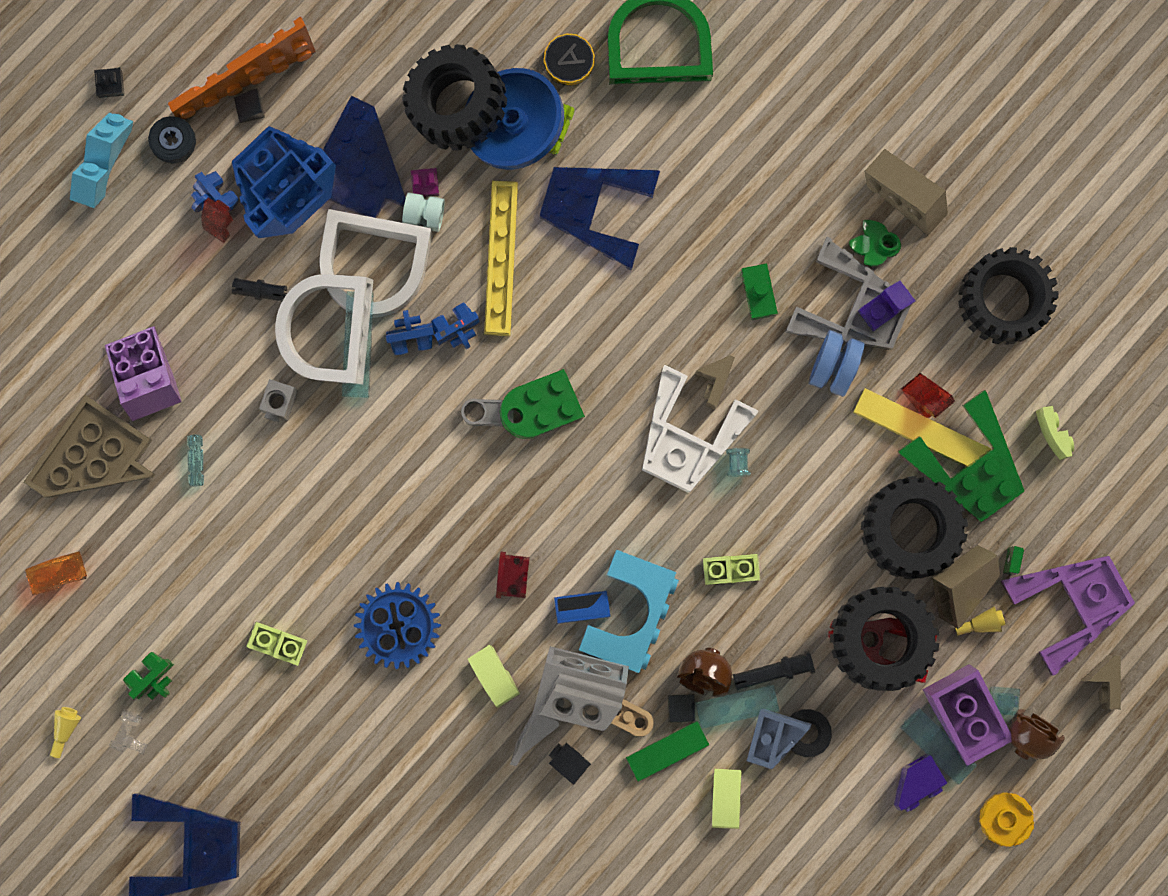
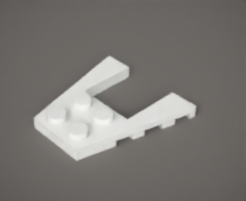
[642,365,758,493]

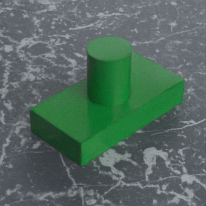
[741,263,778,320]

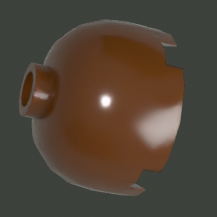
[677,648,732,697]
[1009,709,1065,760]

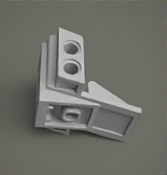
[510,646,629,766]

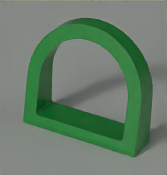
[607,0,713,85]

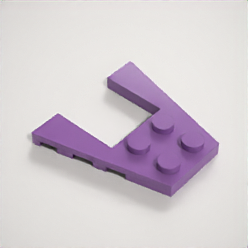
[1001,556,1135,676]

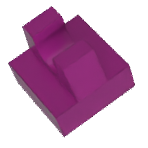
[411,168,439,197]

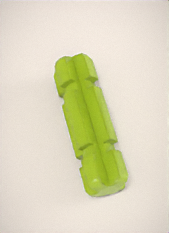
[549,104,575,154]

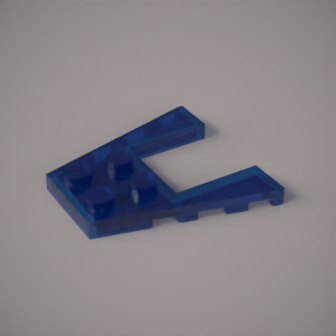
[539,167,660,270]
[129,793,241,896]

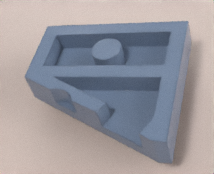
[747,708,812,769]

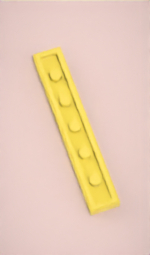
[484,181,518,336]
[853,388,991,467]

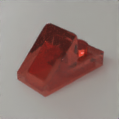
[901,373,955,418]

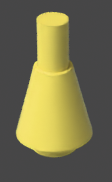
[955,607,1006,636]
[50,707,81,758]

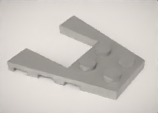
[785,237,911,350]

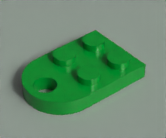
[499,369,585,439]

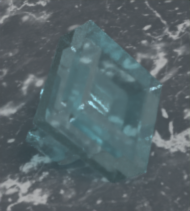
[991,687,1020,715]

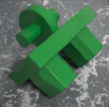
[123,652,174,700]

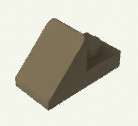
[695,355,735,410]
[1082,655,1121,710]

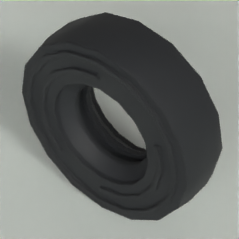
[790,709,832,757]

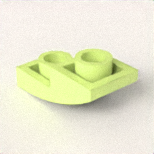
[1036,406,1074,460]
[703,554,761,585]
[246,622,308,666]
[468,645,520,708]
[712,769,742,829]

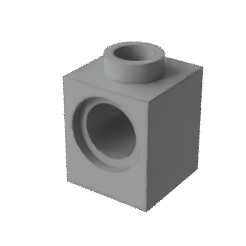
[259,379,298,422]

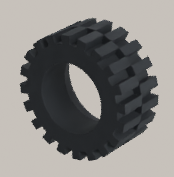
[958,247,1059,345]

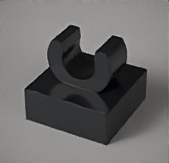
[94,67,124,98]

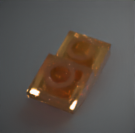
[25,551,87,596]

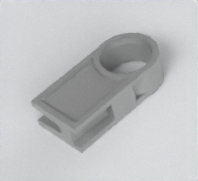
[461,398,514,427]

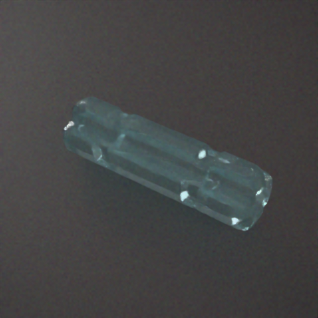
[187,434,204,487]

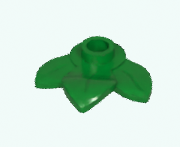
[849,220,901,266]

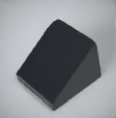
[234,88,265,123]
[668,694,695,722]

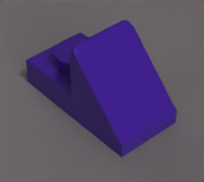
[858,281,915,332]

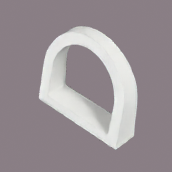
[320,209,432,318]
[275,274,373,385]

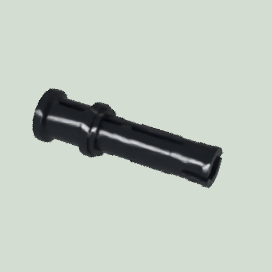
[732,650,815,691]

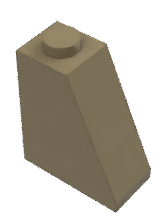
[932,545,1000,629]

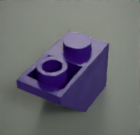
[894,754,947,812]

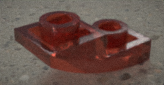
[201,197,233,243]

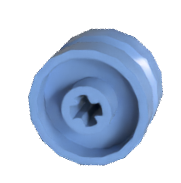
[809,330,865,397]

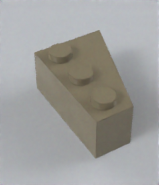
[864,149,948,236]

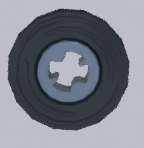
[148,116,196,164]

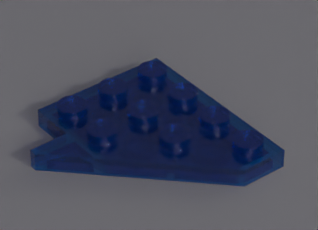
[323,96,406,218]

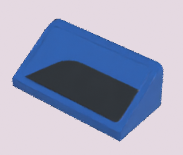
[554,591,611,624]

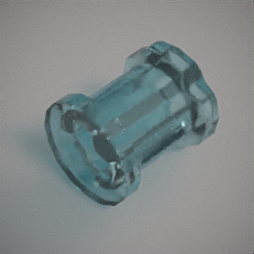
[726,448,751,477]

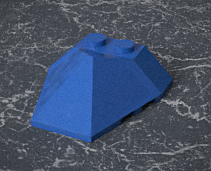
[232,126,336,238]

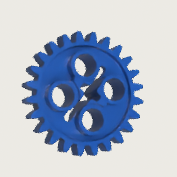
[354,582,441,669]

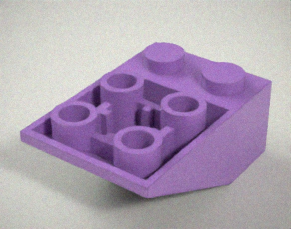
[105,326,182,421]

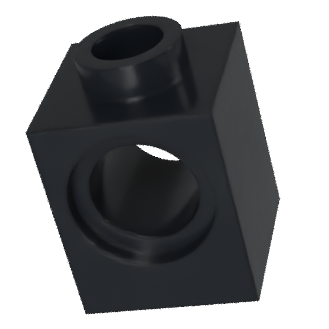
[548,742,591,785]

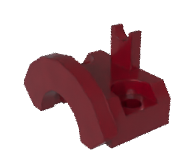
[496,551,530,599]

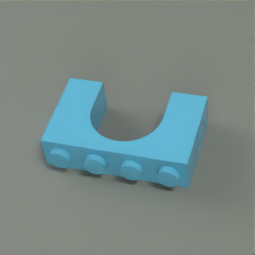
[579,550,679,673]

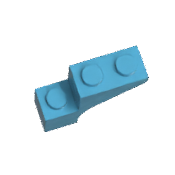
[70,113,133,208]

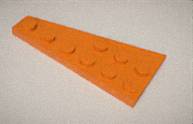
[168,16,316,119]

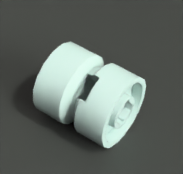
[402,192,445,232]

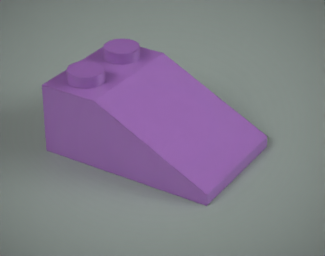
[922,664,1012,766]

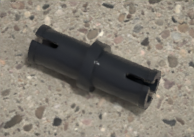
[232,278,287,302]

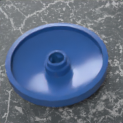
[465,68,564,170]

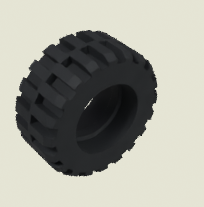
[402,44,507,151]
[861,476,968,579]
[830,587,940,691]

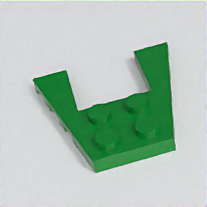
[897,390,1025,522]

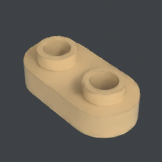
[611,699,654,736]

